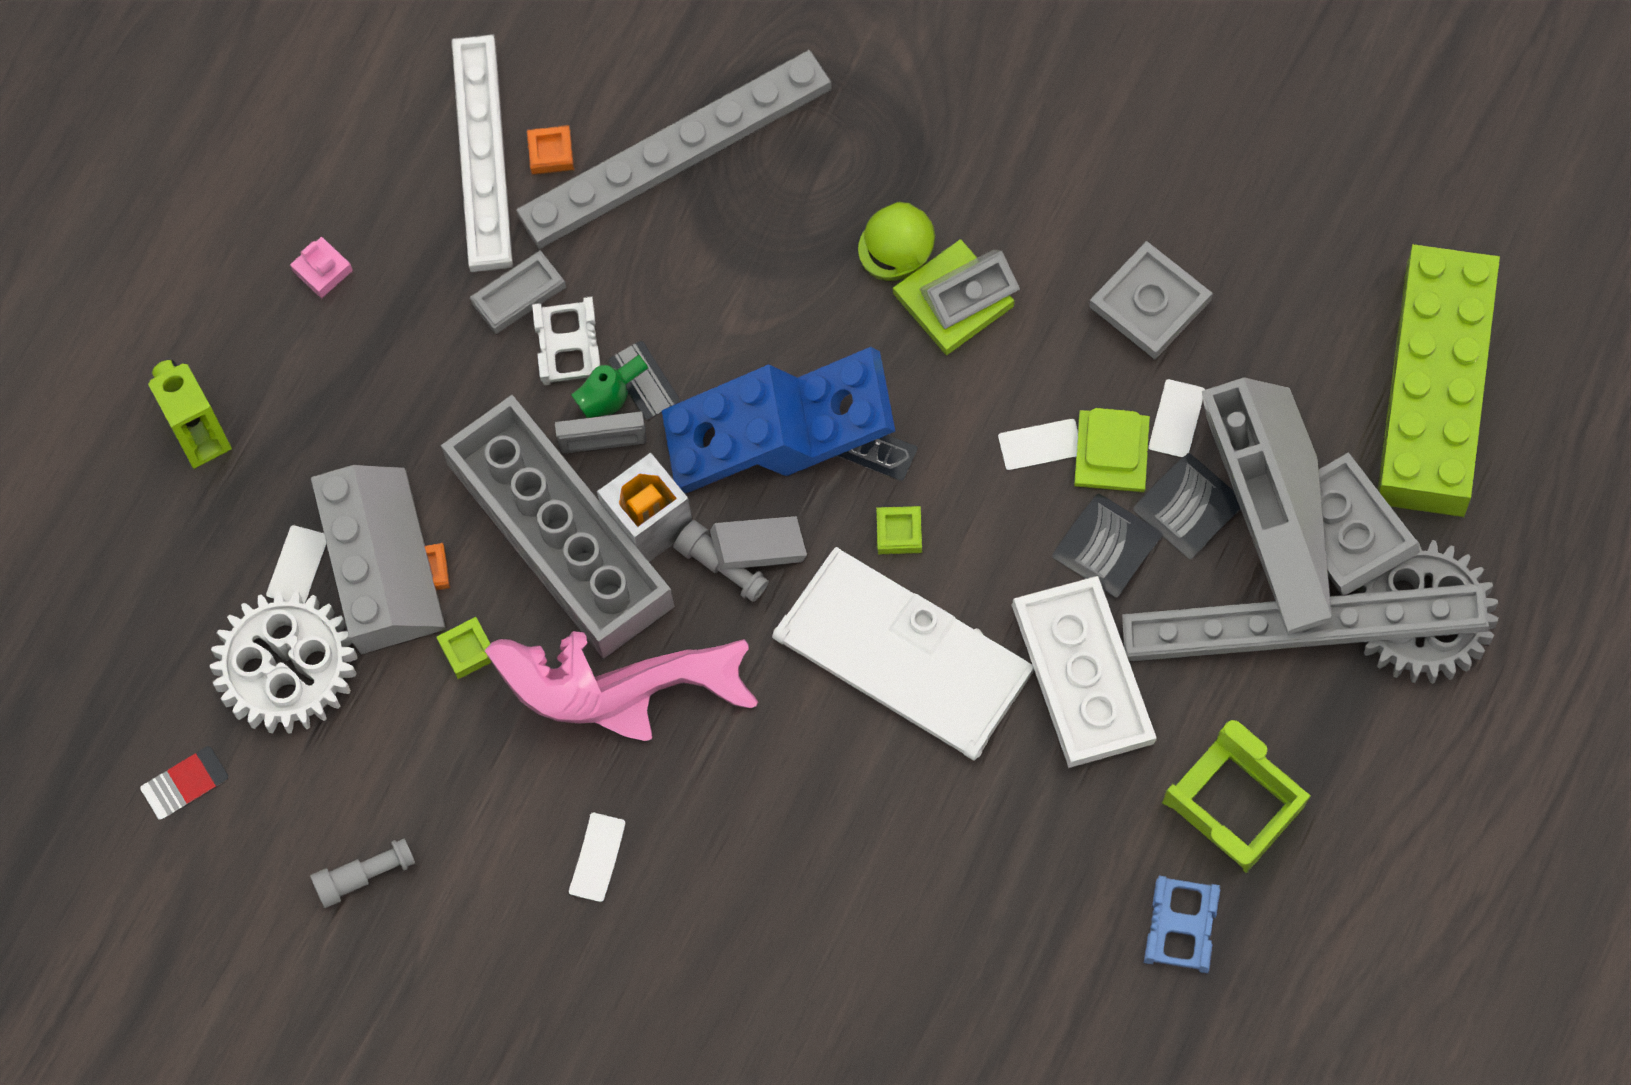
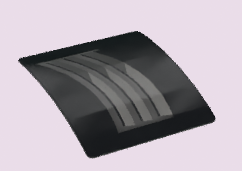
[1133,453,1241,559]
[1052,494,1163,597]

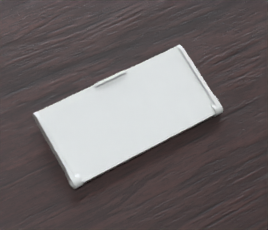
[772,547,1034,761]

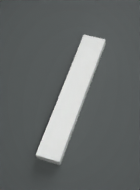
[452,35,513,272]

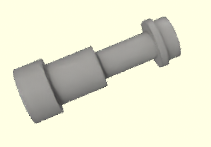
[673,520,769,602]
[310,838,415,908]

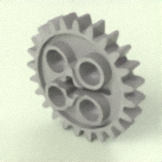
[1353,540,1498,684]

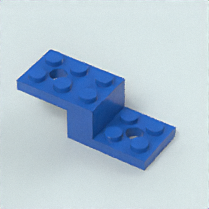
[662,347,895,494]

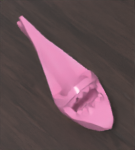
[485,631,758,741]

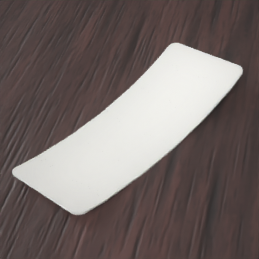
[569,813,625,902]

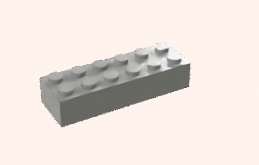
[441,395,675,659]

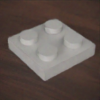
[1089,241,1213,359]

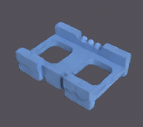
[1144,876,1220,973]

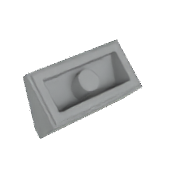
[920,250,1020,329]

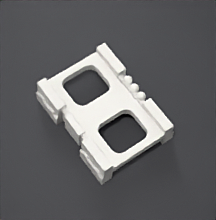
[532,297,600,385]

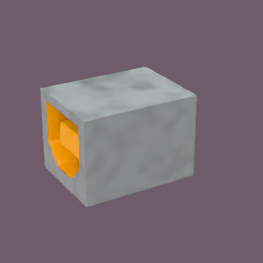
[597,453,692,562]

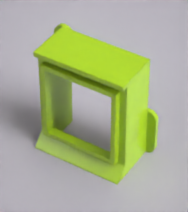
[1162,720,1311,873]

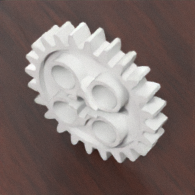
[210,590,357,734]

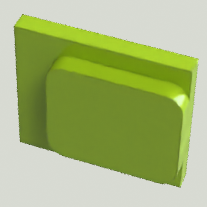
[1074,408,1150,492]

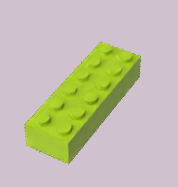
[1378,244,1500,517]

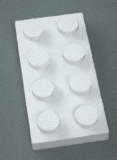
[1012,576,1157,768]

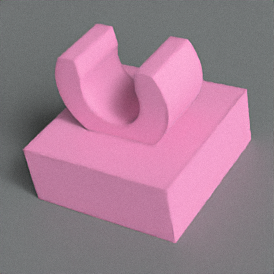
[290,237,353,299]

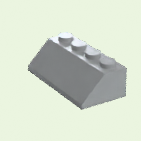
[311,465,446,654]

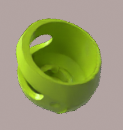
[858,202,935,281]

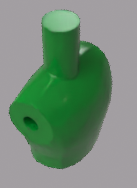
[571,354,649,418]

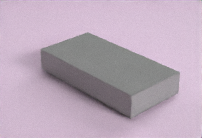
[470,250,566,334]
[555,412,647,454]
[710,516,807,570]

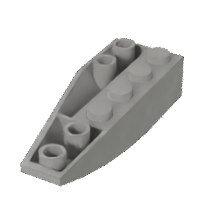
[1202,378,1332,635]

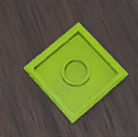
[893,239,1014,356]

